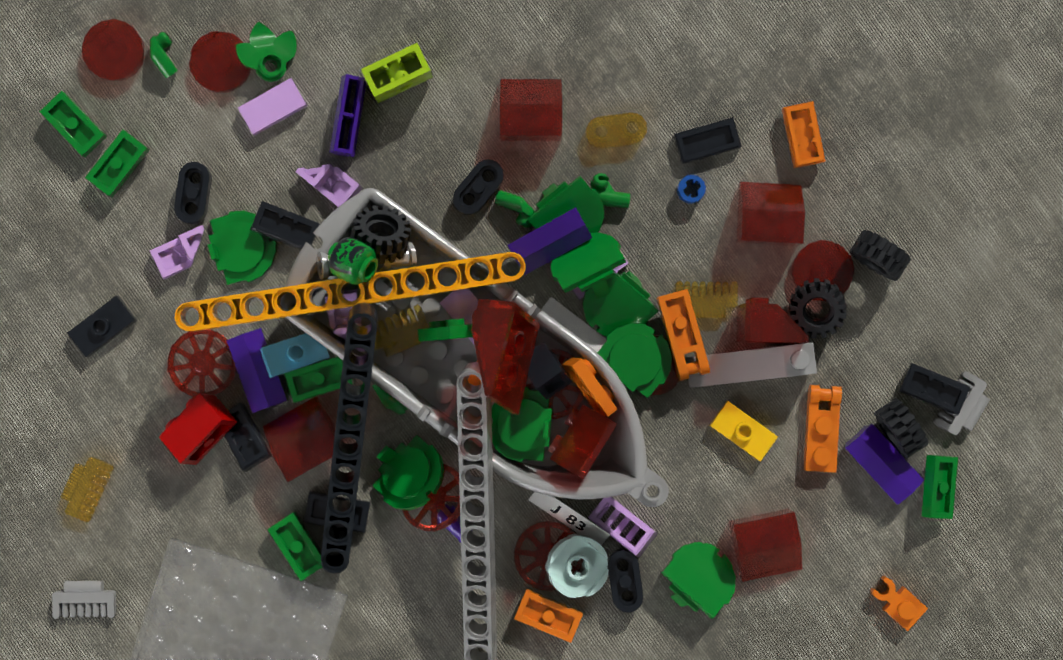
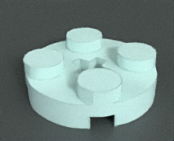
[545,534,609,598]

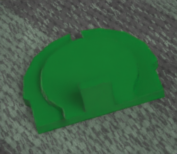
[528,176,604,233]
[207,210,277,285]
[550,232,626,299]
[582,270,659,336]
[597,323,672,399]
[492,387,552,462]
[372,435,444,511]
[661,542,736,619]

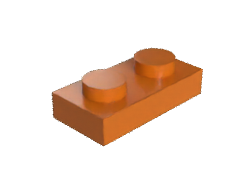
[562,357,618,417]
[514,589,583,643]

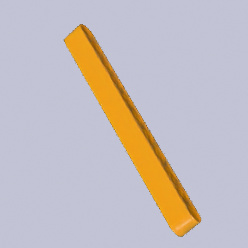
[174,252,526,331]

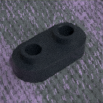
[453,159,504,215]
[174,162,212,224]
[607,549,644,613]

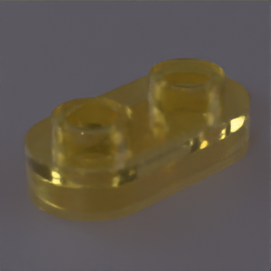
[586,113,647,149]

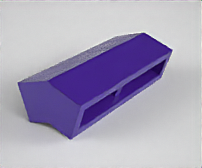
[329,74,367,157]
[507,207,592,275]
[226,328,287,413]
[845,423,924,505]

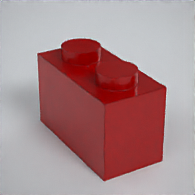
[159,393,237,465]

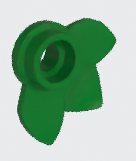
[236,22,297,82]

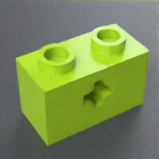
[361,43,433,103]

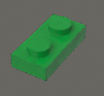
[39,91,107,158]
[85,129,150,198]
[417,319,478,342]
[284,357,354,403]
[921,455,958,519]
[267,512,322,581]

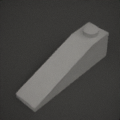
[685,342,817,388]

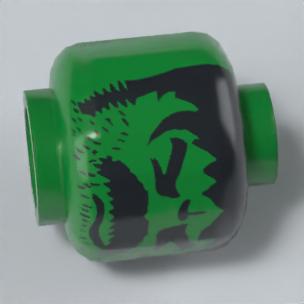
[328,237,378,285]

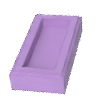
[238,78,307,136]

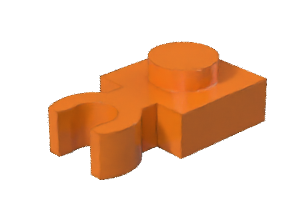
[870,576,928,631]

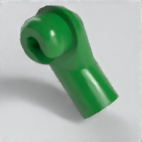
[150,32,178,79]
[590,173,631,208]
[495,190,535,228]
[372,384,408,415]

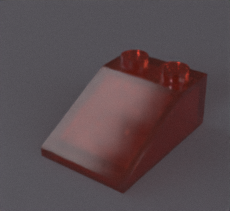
[471,299,540,415]

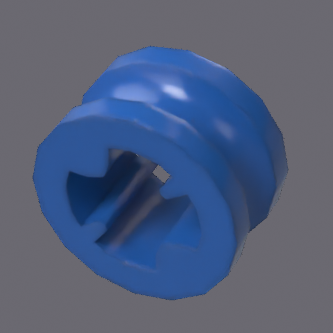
[677,175,706,204]

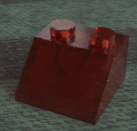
[500,79,562,141]
[736,181,805,246]
[736,297,809,344]
[263,396,343,482]
[548,405,617,479]
[729,508,802,582]

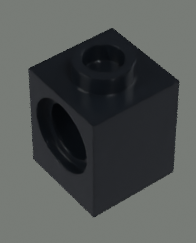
[518,342,573,400]

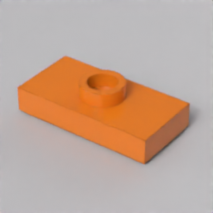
[782,101,826,169]

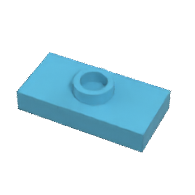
[260,333,330,378]

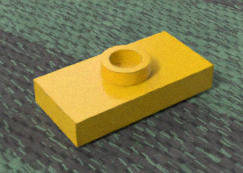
[709,401,778,462]

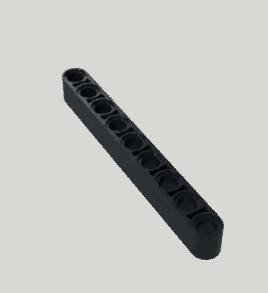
[321,302,378,574]

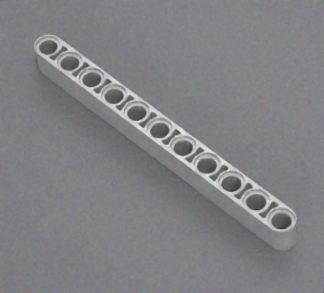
[457,362,497,660]

